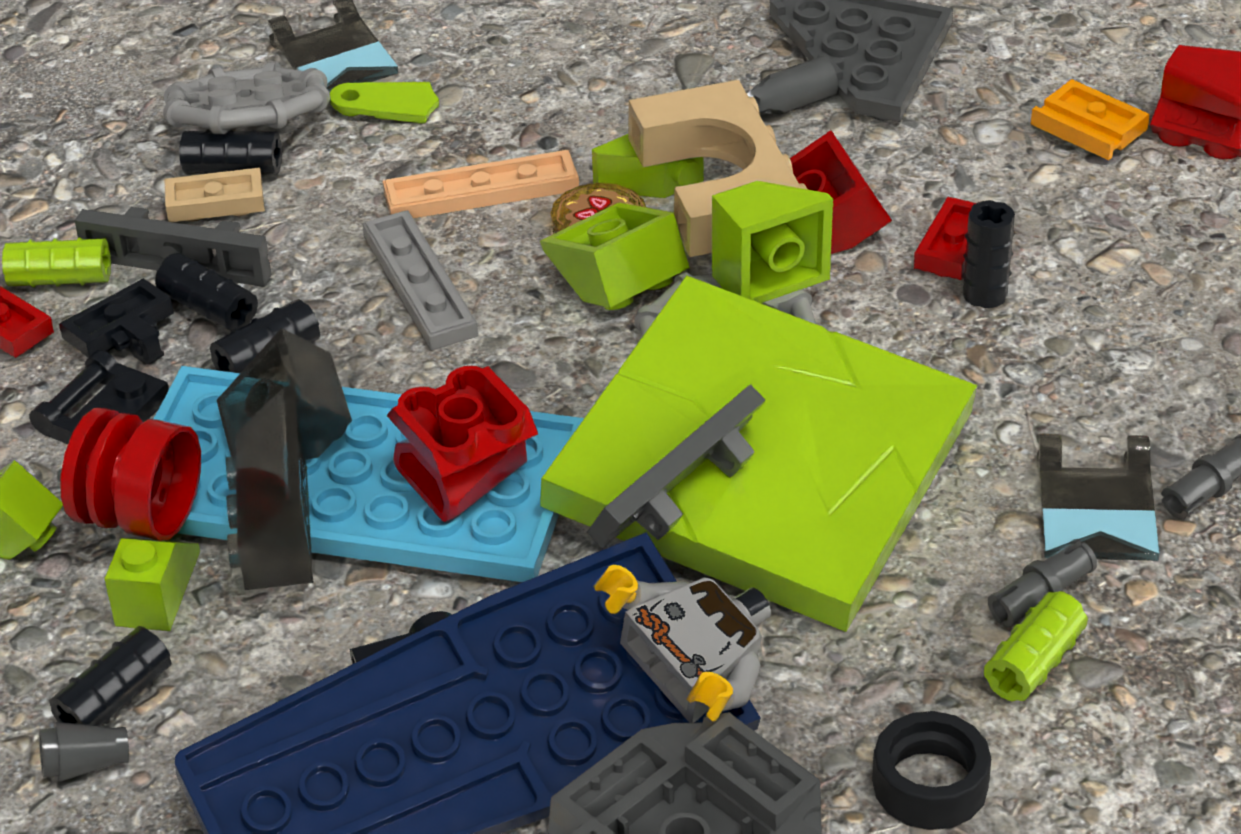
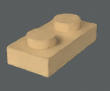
[164,168,265,222]

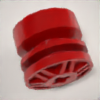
[60,408,201,541]

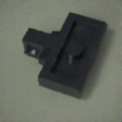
[59,278,174,364]

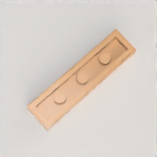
[383,150,580,218]

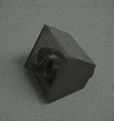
[226,385,314,590]

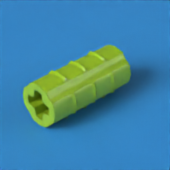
[2,237,111,288]
[984,591,1088,702]

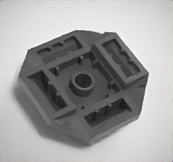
[548,712,822,834]

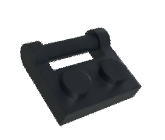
[29,350,169,444]

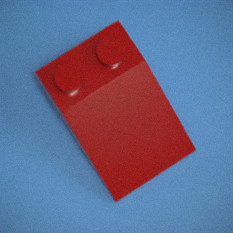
[790,130,892,254]

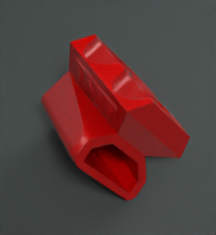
[1150,45,1241,159]
[386,366,538,522]

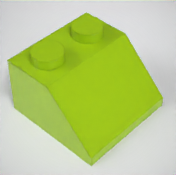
[712,181,833,303]
[540,202,690,310]

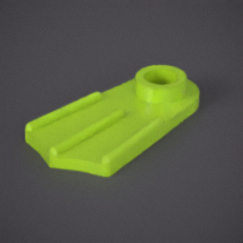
[330,82,439,124]

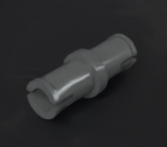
[1161,434,1241,519]
[988,539,1097,627]

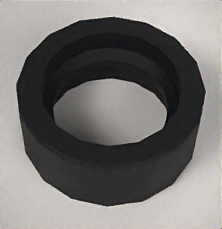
[872,711,992,830]

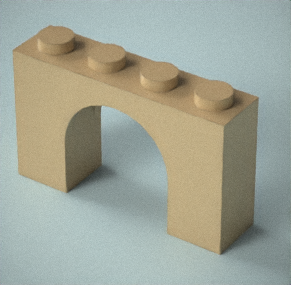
[628,80,807,257]

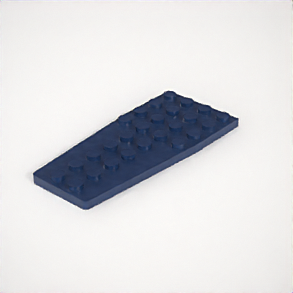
[175,532,761,834]

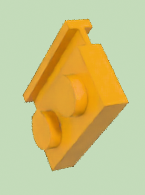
[1031,79,1150,160]

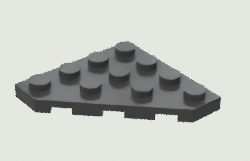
[769,0,953,122]

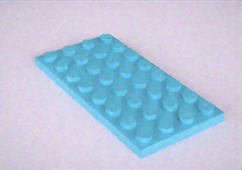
[154,366,584,582]

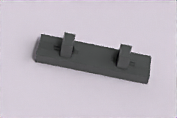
[74,207,272,287]
[587,384,766,549]

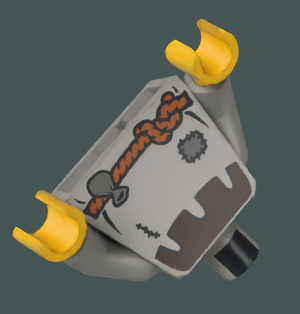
[593,565,771,723]

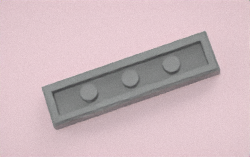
[362,210,478,350]

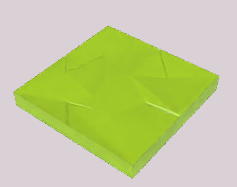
[540,275,977,632]

